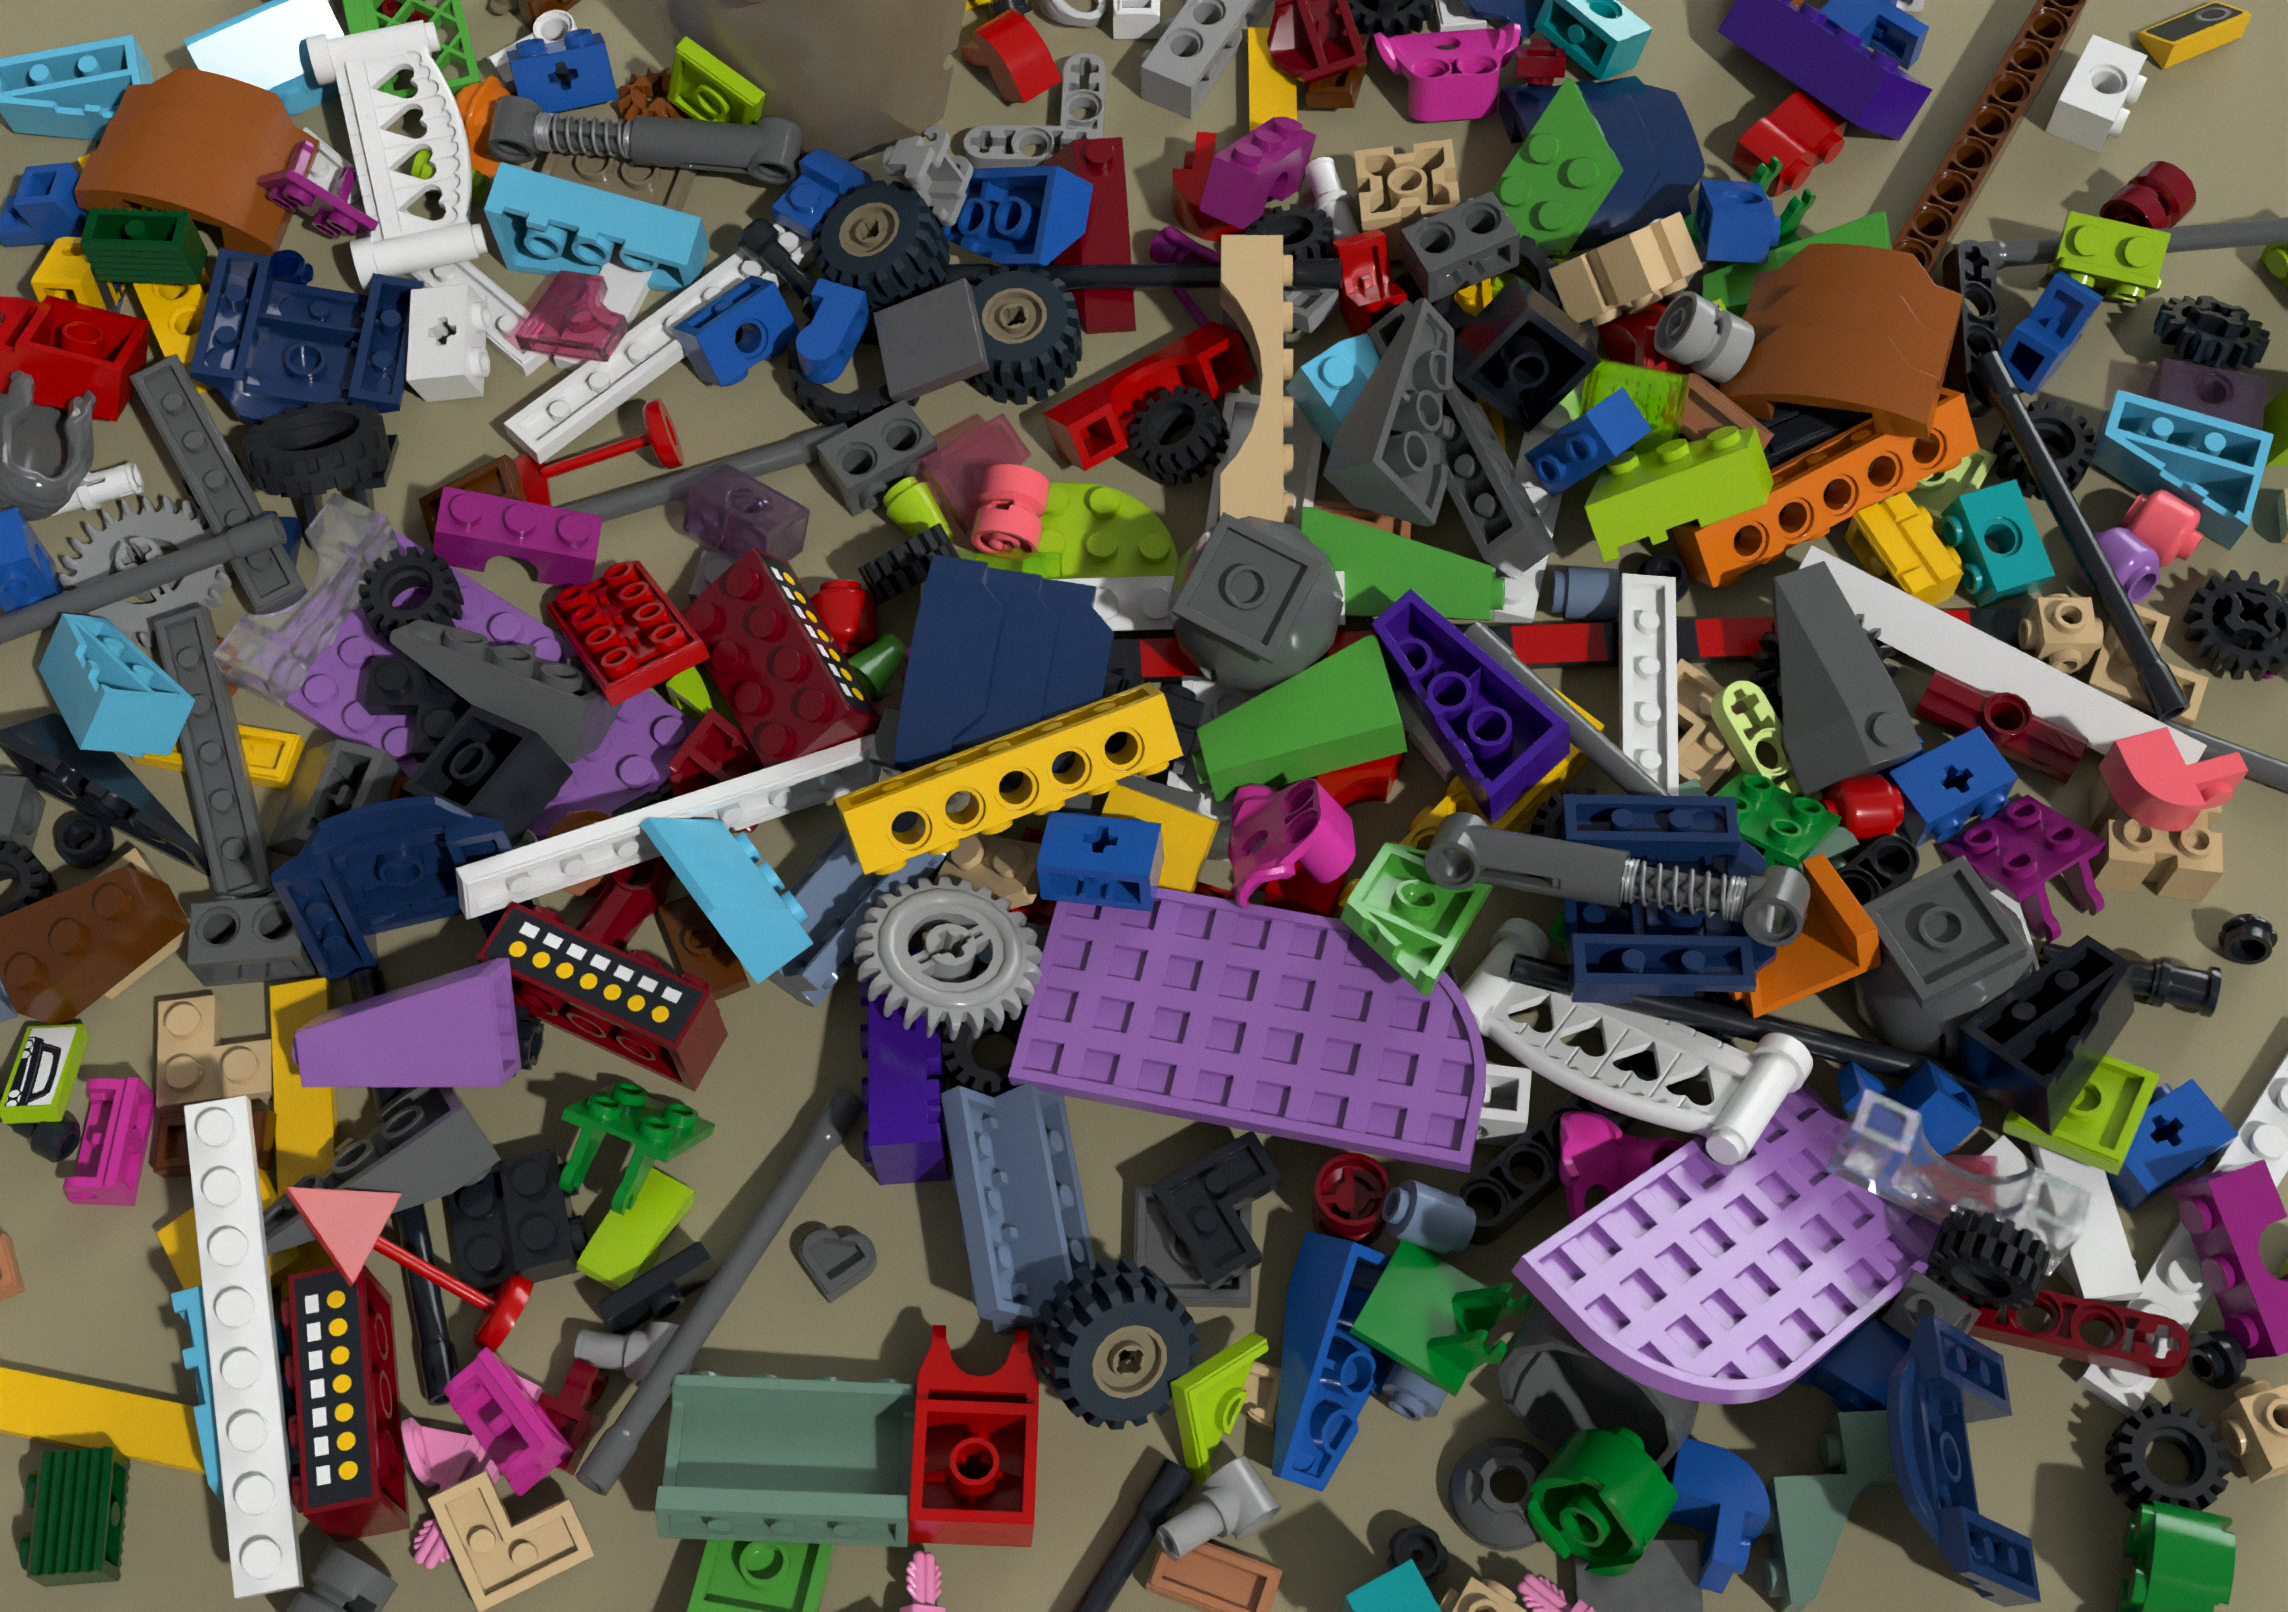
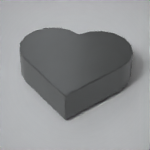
[799,1228,877,1303]

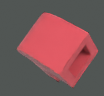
[2098,727,2249,832]

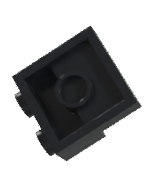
[447,1148,589,1295]

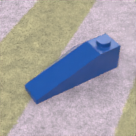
[906,165,1094,267]
[1272,1231,1392,1492]

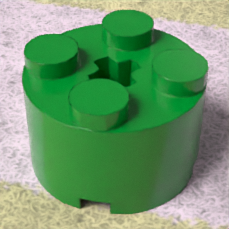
[1527,1427,1678,1577]
[2116,1500,2236,1612]

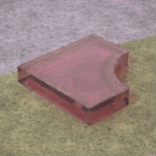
[515,270,629,362]
[917,413,1032,551]

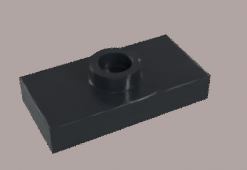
[596,1241,717,1335]

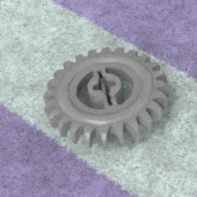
[59,495,233,649]
[853,877,1043,1041]

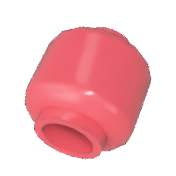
[2119,489,2204,568]

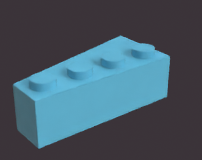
[484,162,710,293]

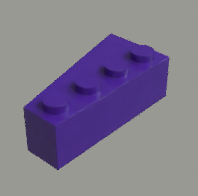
[1717,0,1933,141]
[1371,588,1570,826]
[859,948,949,1185]

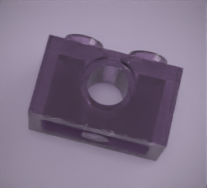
[2147,358,2267,430]
[683,463,810,562]

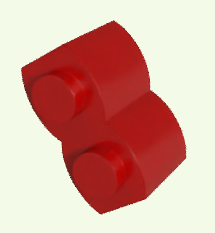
[1732,89,1847,197]

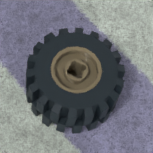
[813,180,950,309]
[967,265,1083,405]
[1032,1258,1200,1430]

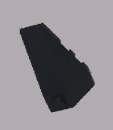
[0,713,211,877]

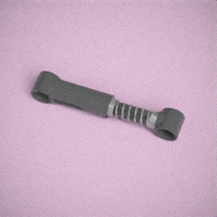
[487,95,803,185]
[1424,812,1811,947]

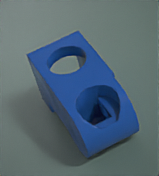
[795,278,870,384]

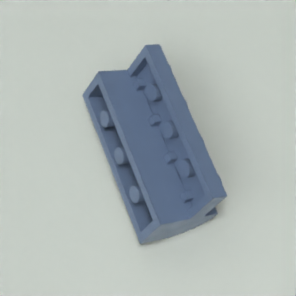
[767,809,951,1007]
[941,1084,1096,1335]

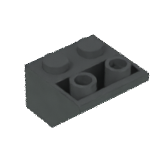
[267,739,409,857]

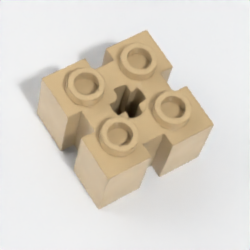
[1354,139,1460,261]
[1548,212,1703,327]
[2089,772,2224,901]

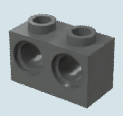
[1401,191,1520,303]
[816,398,940,517]
[187,891,316,987]

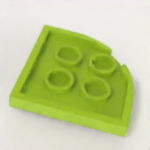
[1023,482,1179,579]

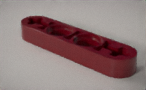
[1948,1285,2190,1379]

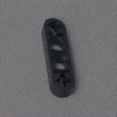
[1942,239,2002,418]

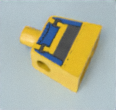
[30,237,126,314]

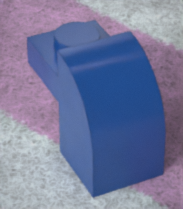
[1820,0,1929,70]
[771,148,873,242]
[0,162,89,247]
[2001,271,2104,396]
[1836,1060,1982,1164]
[1665,1438,1770,1594]

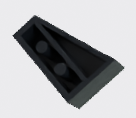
[1958,935,2134,1136]

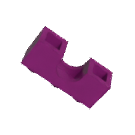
[1199,117,1317,230]
[432,486,603,587]
[2171,1159,2288,1359]

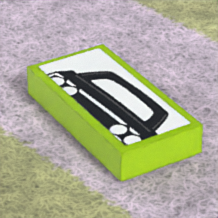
[0,1024,89,1124]

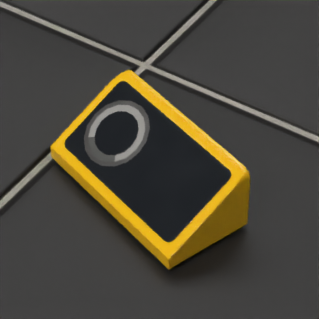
[2136,1,2251,69]

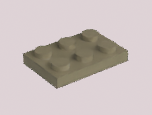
[540,116,697,212]

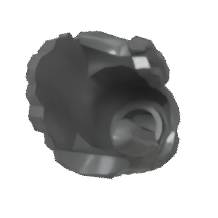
[0,370,97,521]

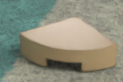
[1240,1362,1281,1433]

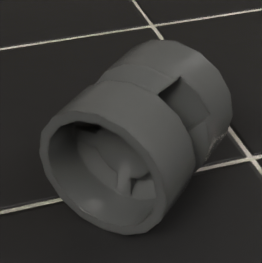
[285,1544,398,1612]

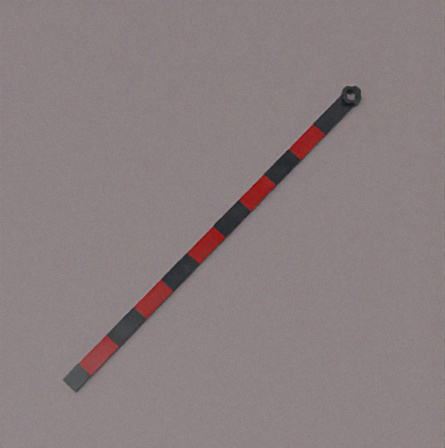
[1107,608,2024,683]

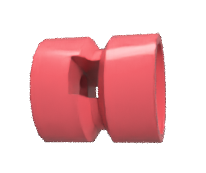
[970,464,1051,560]

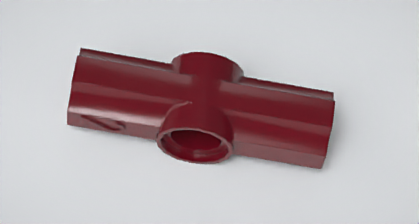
[1914,669,2088,784]
[575,856,676,951]

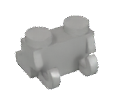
[883,125,973,226]

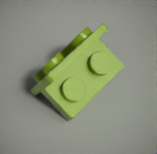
[2045,211,2171,304]

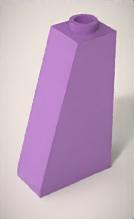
[292,958,522,1087]

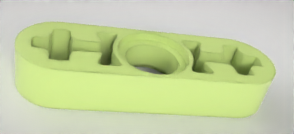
[1711,681,1822,801]

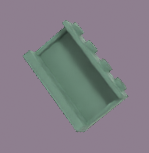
[655,1371,917,1547]

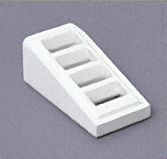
[1113,0,1160,39]

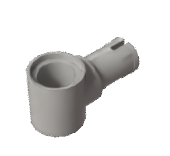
[574,1322,694,1396]
[1156,1456,1281,1561]

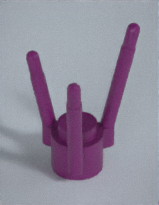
[1149,226,1220,327]

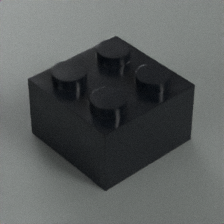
[1453,276,1601,433]
[402,705,573,846]

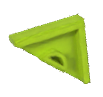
[1170,1332,1269,1486]

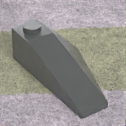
[1323,297,1455,527]
[1772,561,1923,797]
[389,619,624,764]
[263,1087,501,1256]

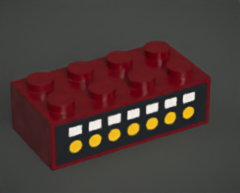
[680,547,882,768]
[476,901,728,1092]
[281,1265,410,1543]

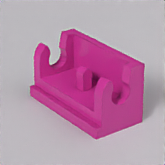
[62,1077,156,1206]
[443,1347,574,1497]

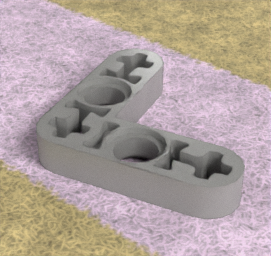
[963,52,1107,169]

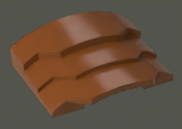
[74,67,320,263]
[1719,244,1963,439]

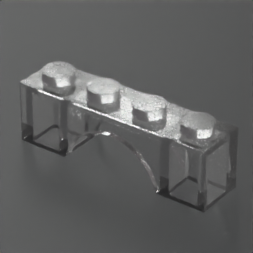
[212,492,400,707]
[1826,1088,2091,1276]

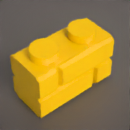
[1844,491,1963,606]

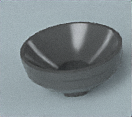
[1448,1437,1549,1552]

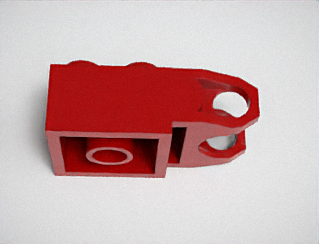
[0,295,150,422]
[908,1325,1039,1547]

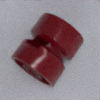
[2099,161,2196,229]
[1311,1152,1391,1247]

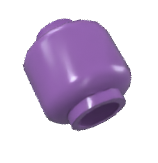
[2078,527,2160,604]

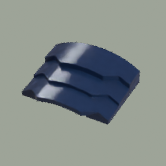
[1498,76,1705,256]
[190,248,424,425]
[894,555,1114,789]
[1560,794,1777,1004]
[271,796,541,980]
[1887,1314,2041,1607]

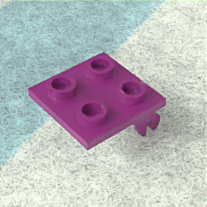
[257,139,379,238]
[1942,794,2106,942]

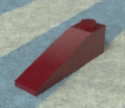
[1040,137,1136,334]

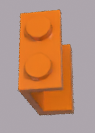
[1727,853,1882,1019]

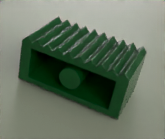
[80,206,208,285]
[19,1446,131,1587]

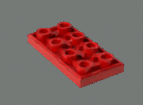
[545,560,710,707]

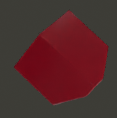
[1267,0,1368,85]
[666,708,765,833]

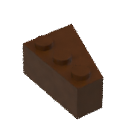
[0,866,190,1025]

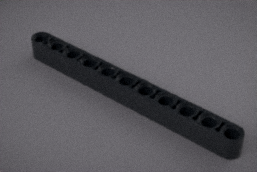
[1459,835,1920,1245]

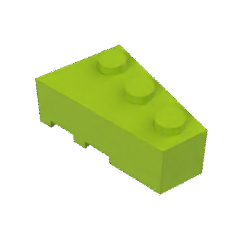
[1584,426,1774,563]

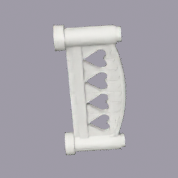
[306,20,488,290]
[1459,918,1813,1165]

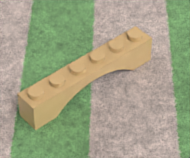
[1219,235,1294,524]

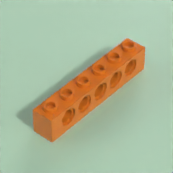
[1672,387,1980,588]

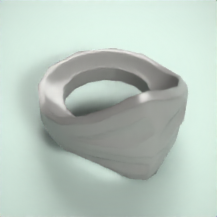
[1038,0,1107,28]

